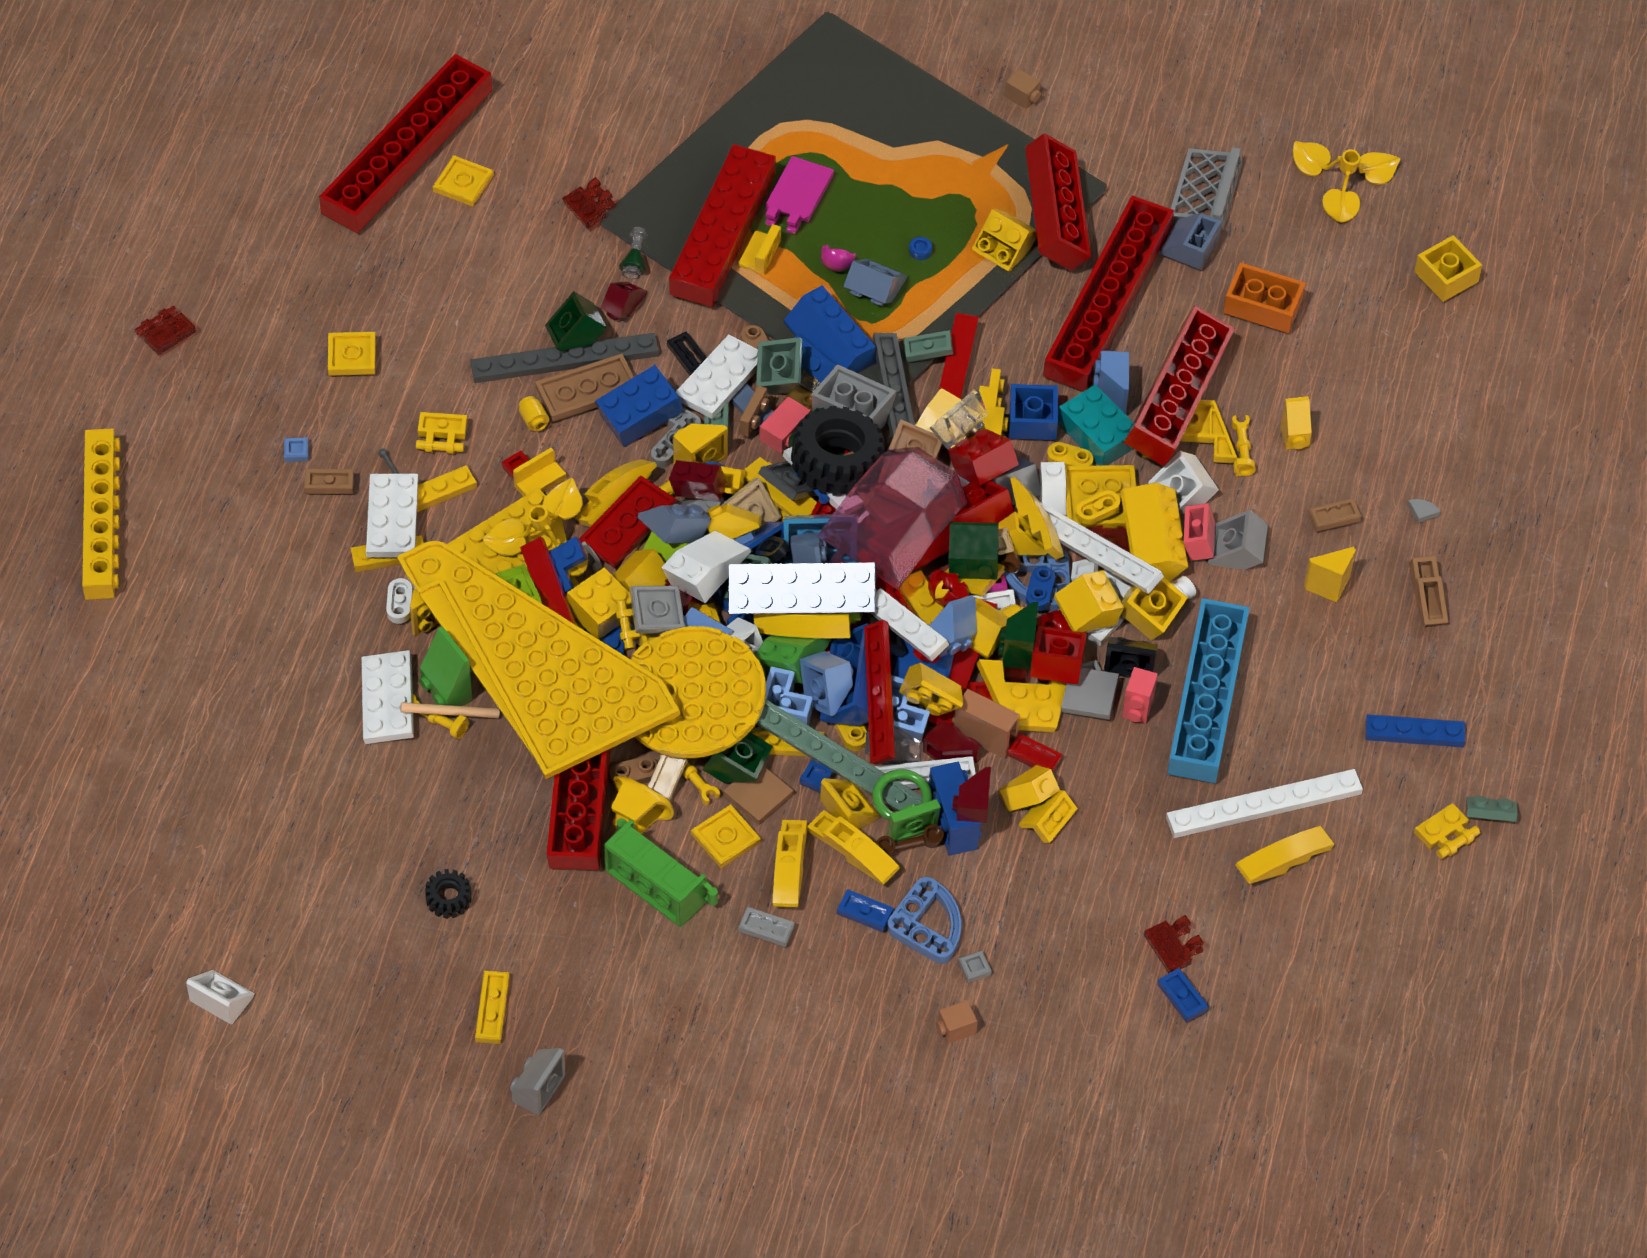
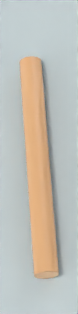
[400,702,500,718]

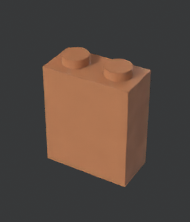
[952,689,1020,759]

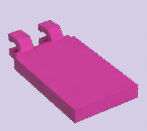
[765,156,834,234]

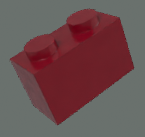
[669,460,727,501]

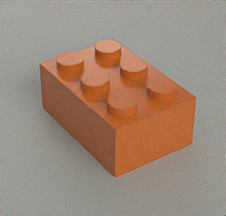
[1223,262,1306,333]

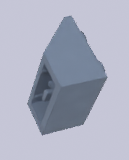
[1159,213,1222,270]
[791,532,827,564]

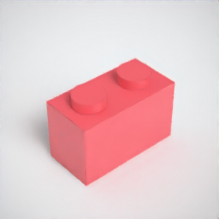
[759,397,811,454]
[1184,503,1215,561]
[1122,667,1158,724]

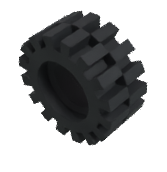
[425,869,472,919]

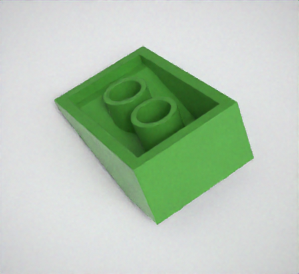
[419,626,473,706]
[755,635,832,684]

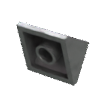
[990,457,1041,507]

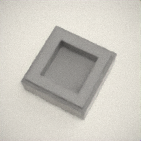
[958,951,992,983]

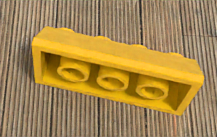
[1120,482,1188,582]

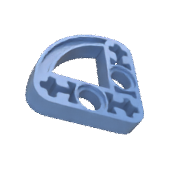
[999,549,1070,612]
[887,877,961,964]

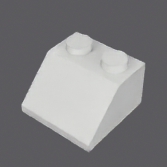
[1148,451,1219,515]

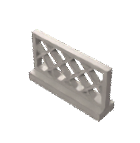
[1171,147,1242,231]

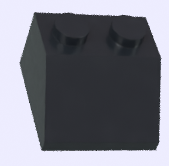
[1104,637,1157,678]

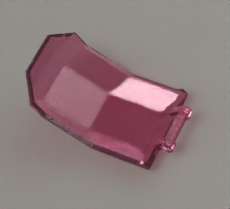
[818,447,967,590]

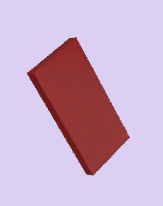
[579,475,678,568]

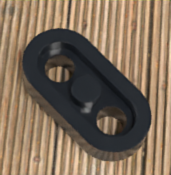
[755,536,790,562]

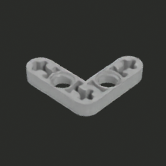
[651,407,701,468]

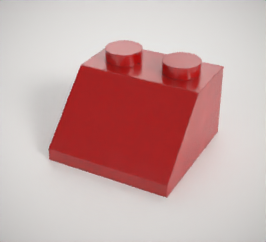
[1030,626,1087,684]

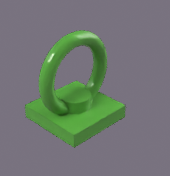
[872,769,941,842]

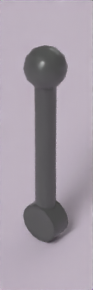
[378,448,398,474]

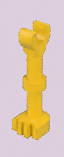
[1231,415,1256,476]
[412,694,469,739]
[660,753,720,806]

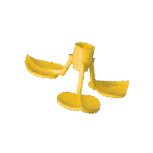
[1293,141,1400,223]
[482,478,588,577]

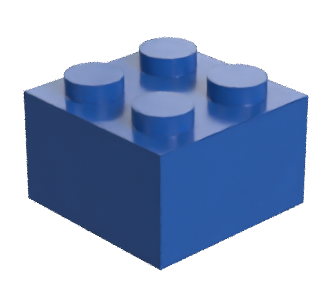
[1009,384,1058,440]

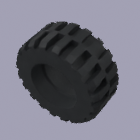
[791,406,885,496]

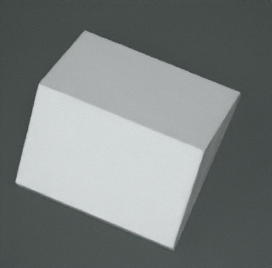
[186,970,255,1025]

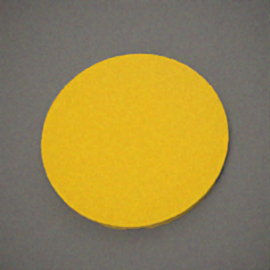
[631,626,766,758]

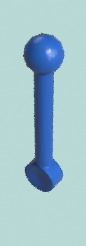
[795,472,829,504]

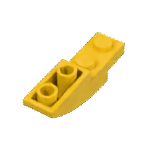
[978,368,1009,437]
[575,459,657,527]
[807,810,900,885]
[773,820,808,907]

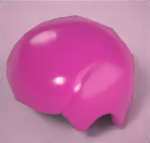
[821,245,856,272]

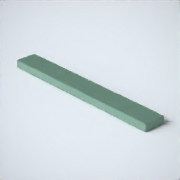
[756,700,922,812]

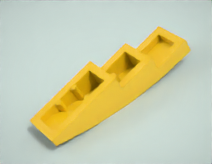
[1010,477,1064,560]
[753,613,851,639]
[1235,826,1334,884]

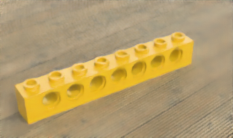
[82,428,120,600]

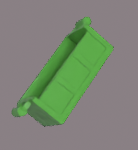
[604,818,718,927]

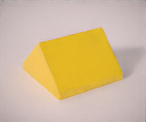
[1304,547,1356,602]
[613,549,667,592]
[970,598,1009,659]
[820,778,880,830]

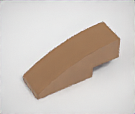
[1409,556,1448,626]

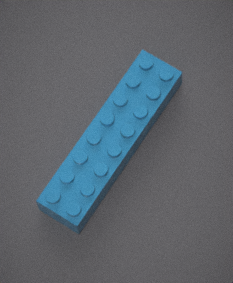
[1167,598,1250,783]

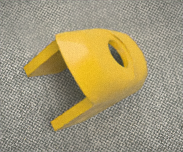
[612,776,674,834]

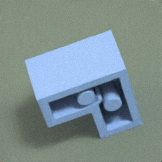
[766,667,813,726]
[891,675,930,742]

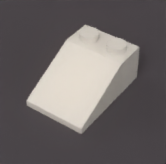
[661,531,751,603]

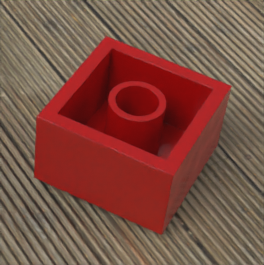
[948,429,1019,486]

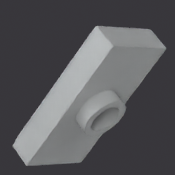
[738,907,795,947]

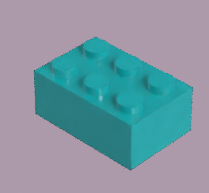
[1058,384,1133,466]

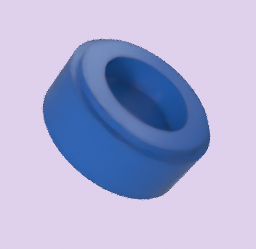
[909,237,932,260]

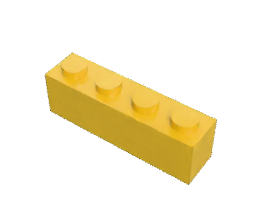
[744,457,817,521]

